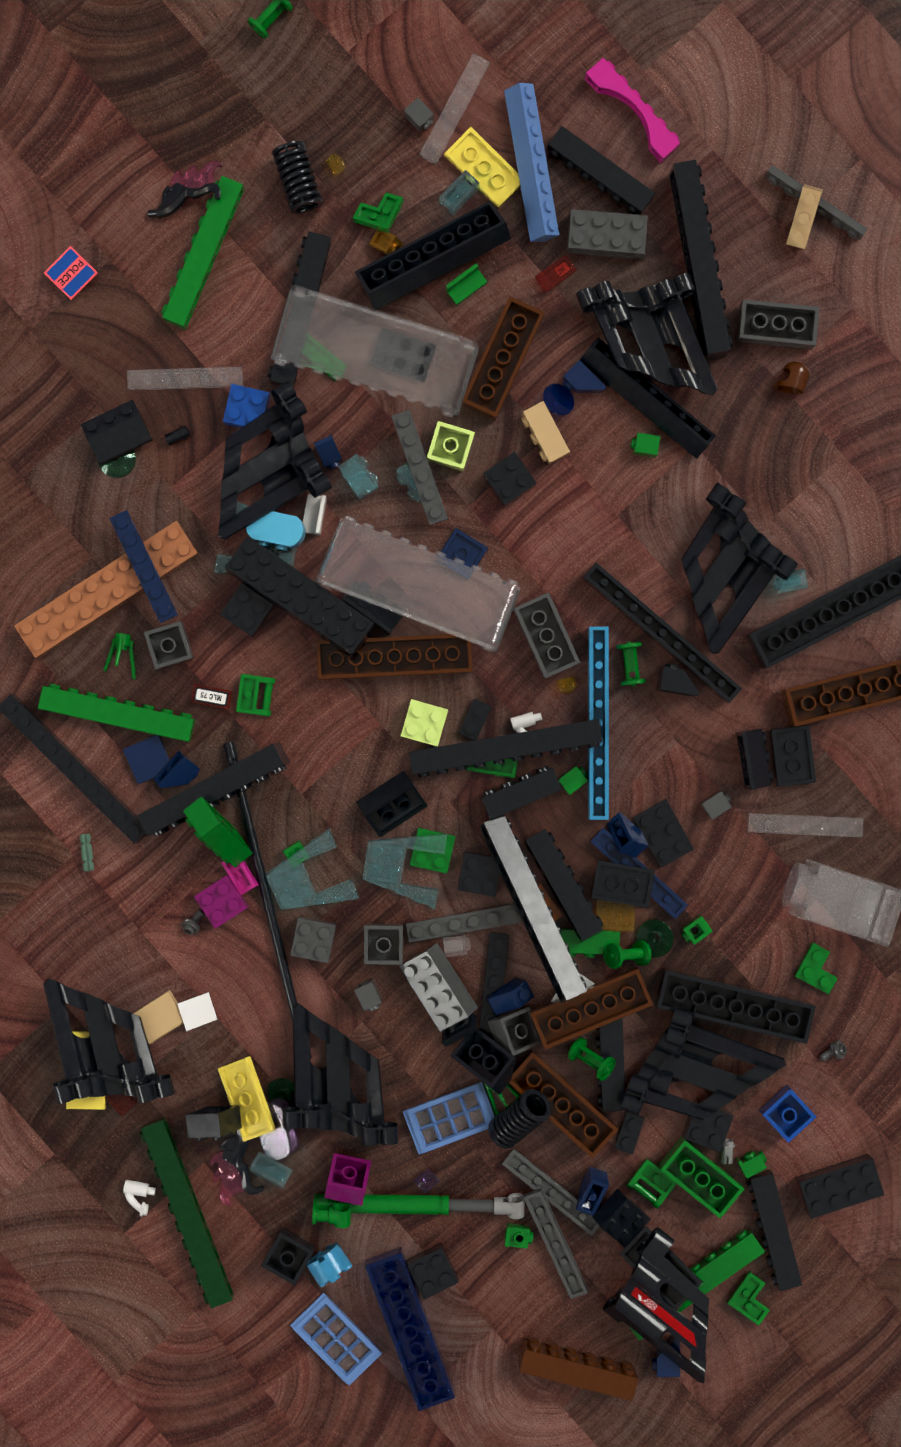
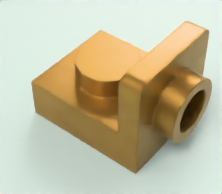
[369,230,403,255]

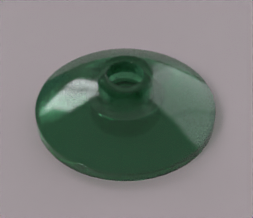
[98,450,136,478]
[637,919,674,957]
[268,1078,295,1111]

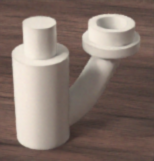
[510,712,542,733]
[123,1180,156,1217]

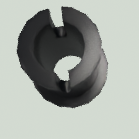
[164,425,191,446]

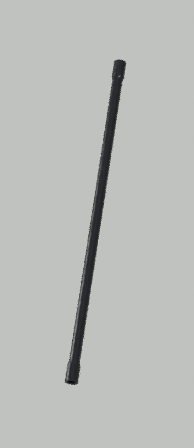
[223,741,312,1059]

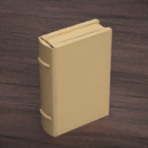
[133,990,184,1045]

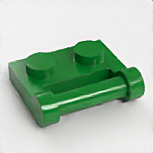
[236,674,276,717]
[626,1158,677,1209]

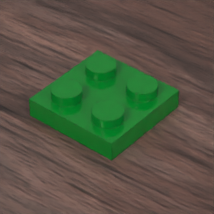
[410,827,456,873]

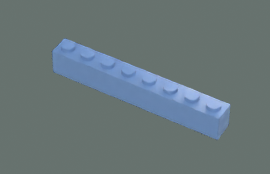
[504,83,559,242]

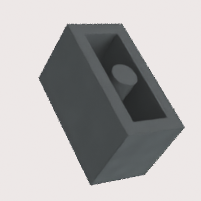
[354,977,382,1012]

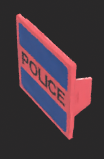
[44,246,98,300]

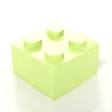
[427,421,475,472]
[401,699,448,747]

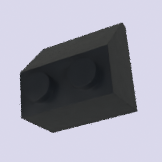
[656,664,699,697]

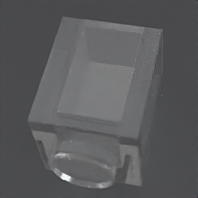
[443,934,471,957]

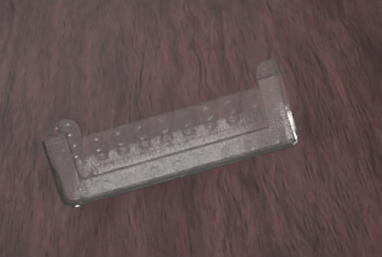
[271,285,479,417]
[315,516,521,654]

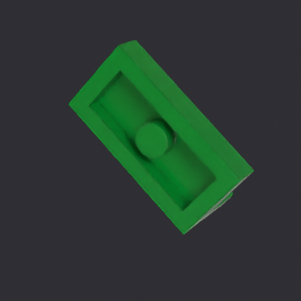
[445,263,487,306]

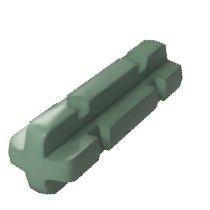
[79,834,94,871]

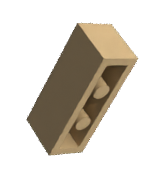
[786,184,823,249]
[521,401,570,465]

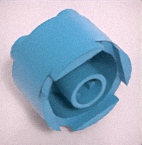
[306,1242,353,1287]

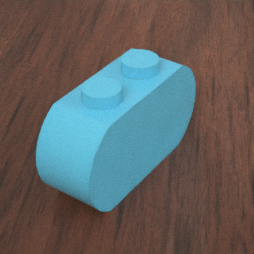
[246,511,306,551]

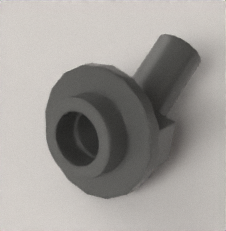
[181,909,205,935]
[819,1040,847,1062]

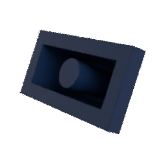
[562,360,606,393]
[314,435,343,470]
[154,750,200,788]
[607,812,649,857]
[486,978,535,1015]
[576,1166,609,1215]
[652,1335,680,1377]

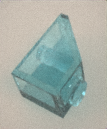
[773,568,808,594]

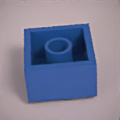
[223,384,271,428]
[759,1085,816,1143]

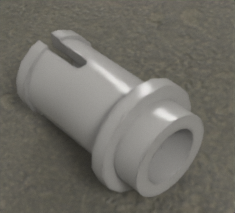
[721,1138,735,1164]

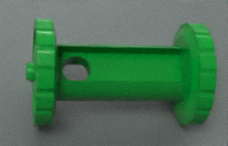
[247,0,293,39]
[616,642,646,686]
[604,940,651,969]
[568,1037,616,1081]

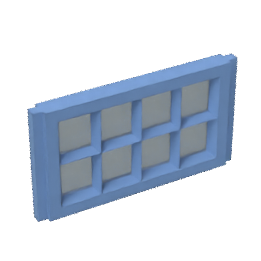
[403,1081,495,1154]
[290,1292,382,1386]

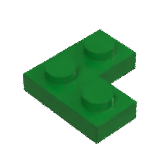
[353,192,404,233]
[794,942,838,994]
[727,1271,770,1326]

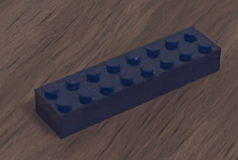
[365,1247,455,1411]

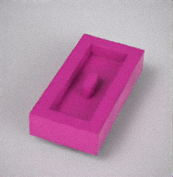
[221,861,259,895]

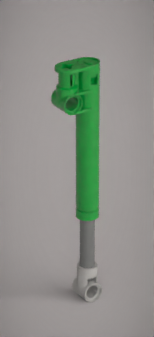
[312,1193,525,1228]

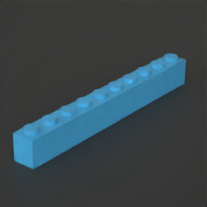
[588,627,609,820]

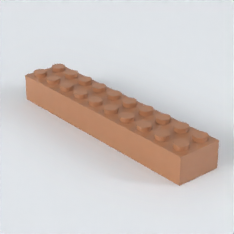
[14,521,200,659]

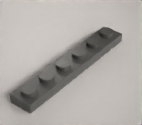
[765,165,867,240]
[391,410,448,526]
[406,904,522,943]
[502,1148,599,1236]
[523,1188,589,1299]

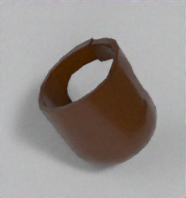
[774,361,810,394]

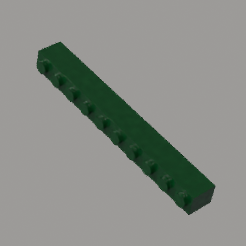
[140,1117,234,1309]

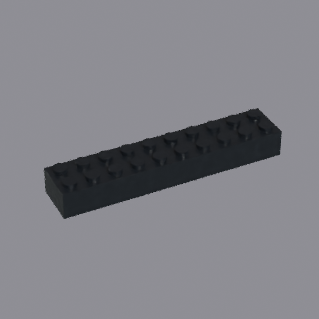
[669,160,733,360]
[746,555,901,669]

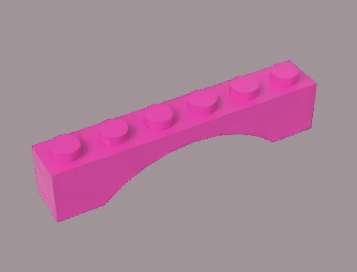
[585,58,680,163]

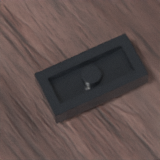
[459,699,492,740]
[442,1013,476,1047]
[614,1111,645,1154]

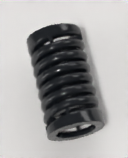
[272,141,323,214]
[488,1089,551,1149]

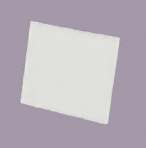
[177,992,217,1031]

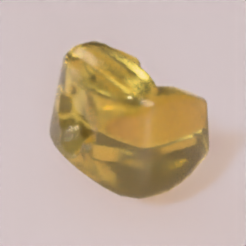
[326,154,346,174]
[557,677,577,694]

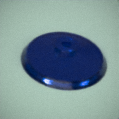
[543,384,574,415]

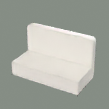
[303,494,327,535]

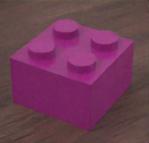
[194,875,249,929]
[324,1153,371,1206]

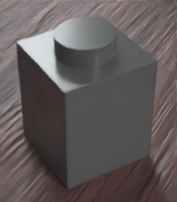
[404,98,434,132]
[700,791,732,820]

